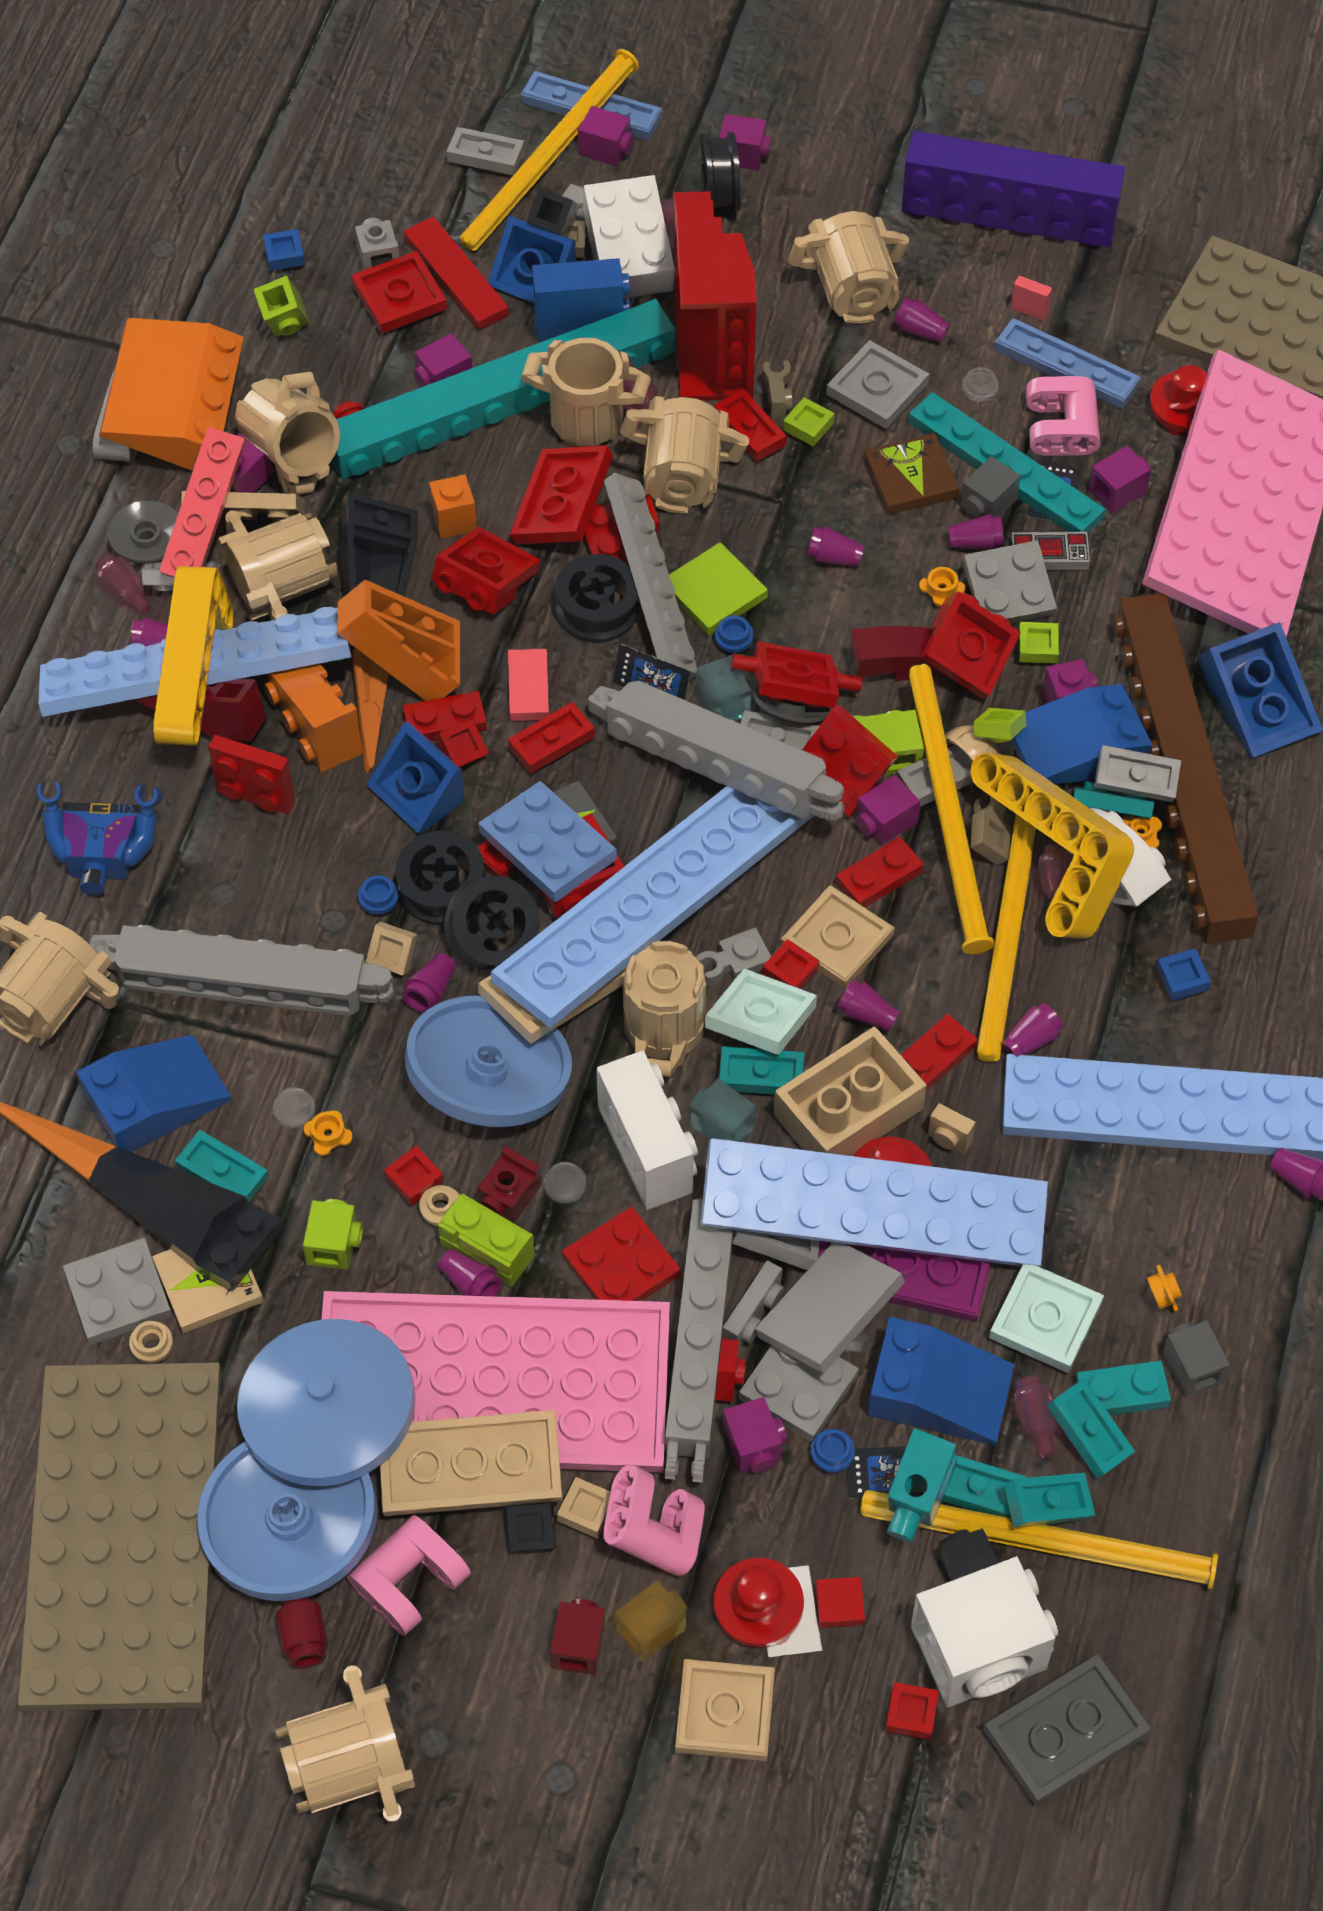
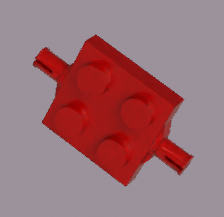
[730,641,863,708]

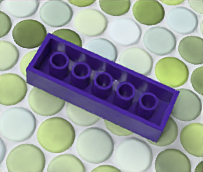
[901,131,1126,248]

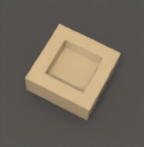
[366,922,418,975]
[928,1103,976,1155]
[557,1477,611,1539]

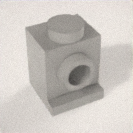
[355,218,399,270]

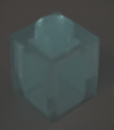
[696,655,751,721]
[690,1078,757,1142]

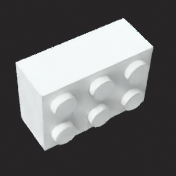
[583,175,675,298]
[597,1050,698,1210]

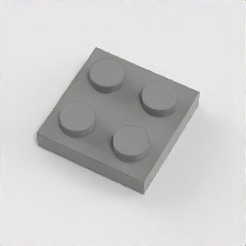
[826,340,929,429]
[963,540,1057,624]
[63,1237,172,1345]
[739,1345,859,1443]

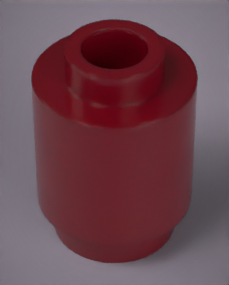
[276,1597,329,1668]

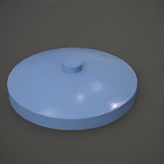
[405,995,572,1127]
[237,1319,416,1486]
[197,1441,378,1601]

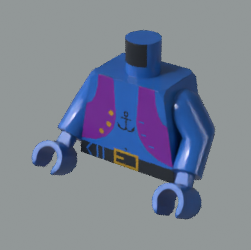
[37,781,163,895]

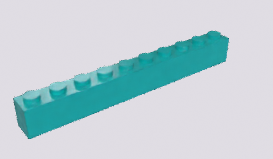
[331,299,675,480]

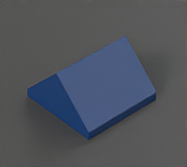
[488,216,576,303]
[366,722,464,833]

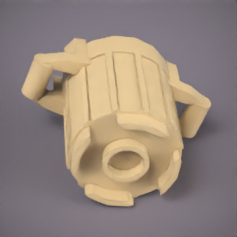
[788,211,909,324]
[521,338,651,447]
[235,371,341,495]
[620,396,749,514]
[217,511,338,621]
[0,912,119,1046]
[623,941,706,1077]
[275,1666,415,1823]

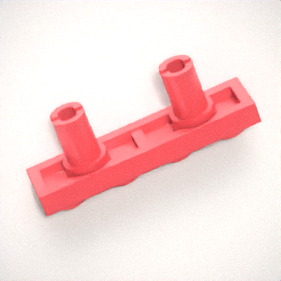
[159,427,246,578]

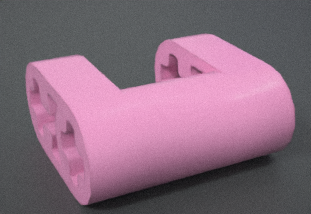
[1025,376,1101,456]
[604,1464,705,1576]
[347,1515,471,1636]

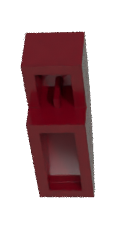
[850,626,943,682]

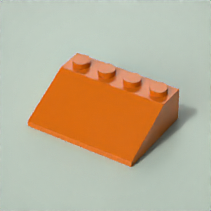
[99,318,244,471]

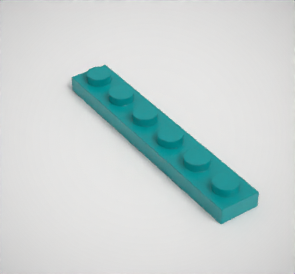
[908,392,1106,534]

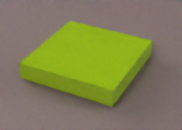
[669,542,768,636]

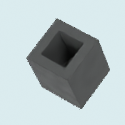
[960,456,1021,518]
[1163,1321,1230,1398]

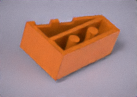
[337,580,460,701]
[263,663,363,773]

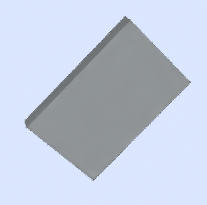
[755,1242,905,1374]

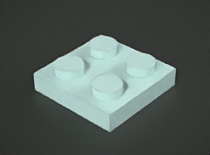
[705,968,817,1055]
[989,1264,1104,1373]

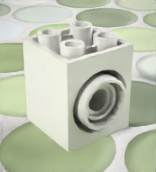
[911,1557,1058,1708]

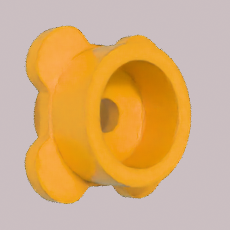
[919,567,965,607]
[1123,814,1162,849]
[304,1110,353,1156]
[1147,1264,1182,1312]

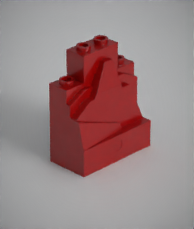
[674,191,757,401]

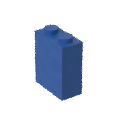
[532,258,630,342]

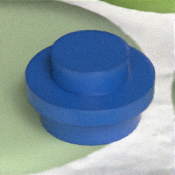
[715,616,753,653]
[358,875,399,914]
[811,1429,855,1473]

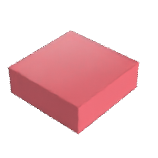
[1011,276,1052,321]

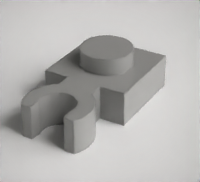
[696,927,771,986]

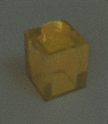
[615,1580,687,1662]

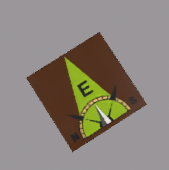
[864,433,959,514]

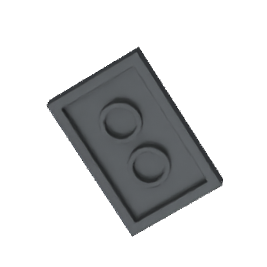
[983,1654,1151,1806]

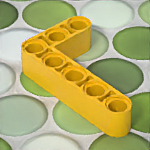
[154,566,233,746]
[971,753,1134,939]

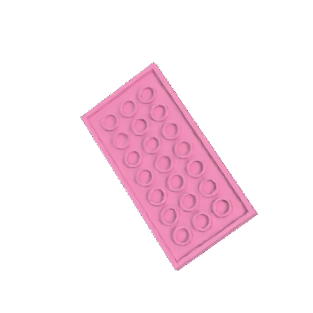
[1142,349,1323,637]
[321,1291,670,1473]

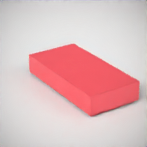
[508,649,549,721]

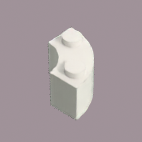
[1064,808,1171,907]

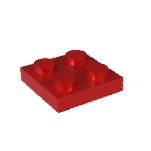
[351,251,447,334]
[802,705,898,817]
[208,735,295,815]
[562,1206,681,1301]

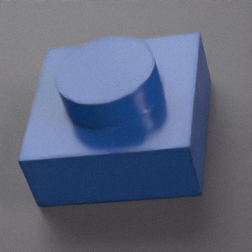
[263,229,305,271]
[1156,948,1211,1001]

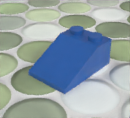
[1197,622,1323,759]
[1011,684,1152,784]
[76,1035,232,1152]
[868,1316,1014,1446]

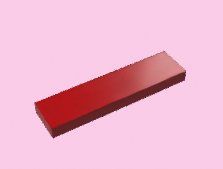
[403,216,509,331]

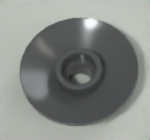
[107,501,178,563]
[753,685,830,723]

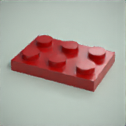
[509,445,613,544]

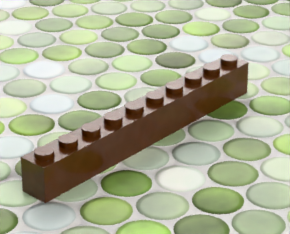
[1112,593,1259,944]

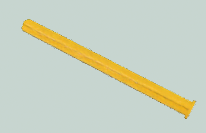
[460,49,639,252]
[909,664,995,954]
[977,814,1036,1063]
[860,1490,1218,1590]

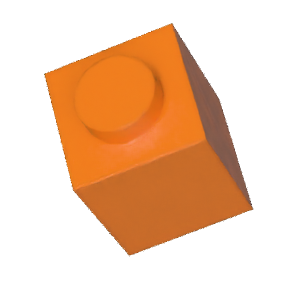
[429,474,477,539]

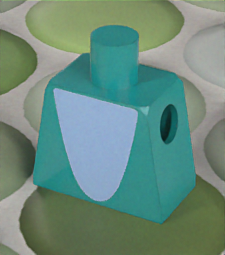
[887,1428,957,1543]

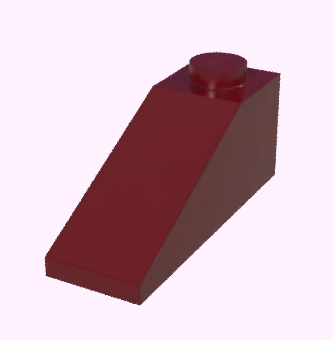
[137,679,267,741]

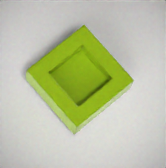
[783,397,835,447]
[1019,622,1059,664]
[973,707,1027,743]

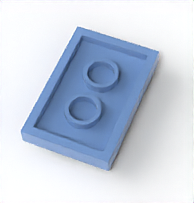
[478,781,618,902]

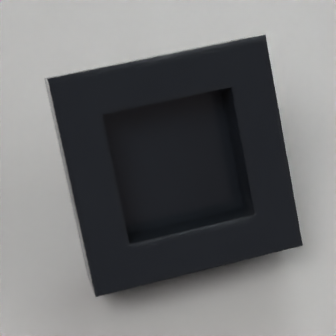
[506,1503,557,1552]

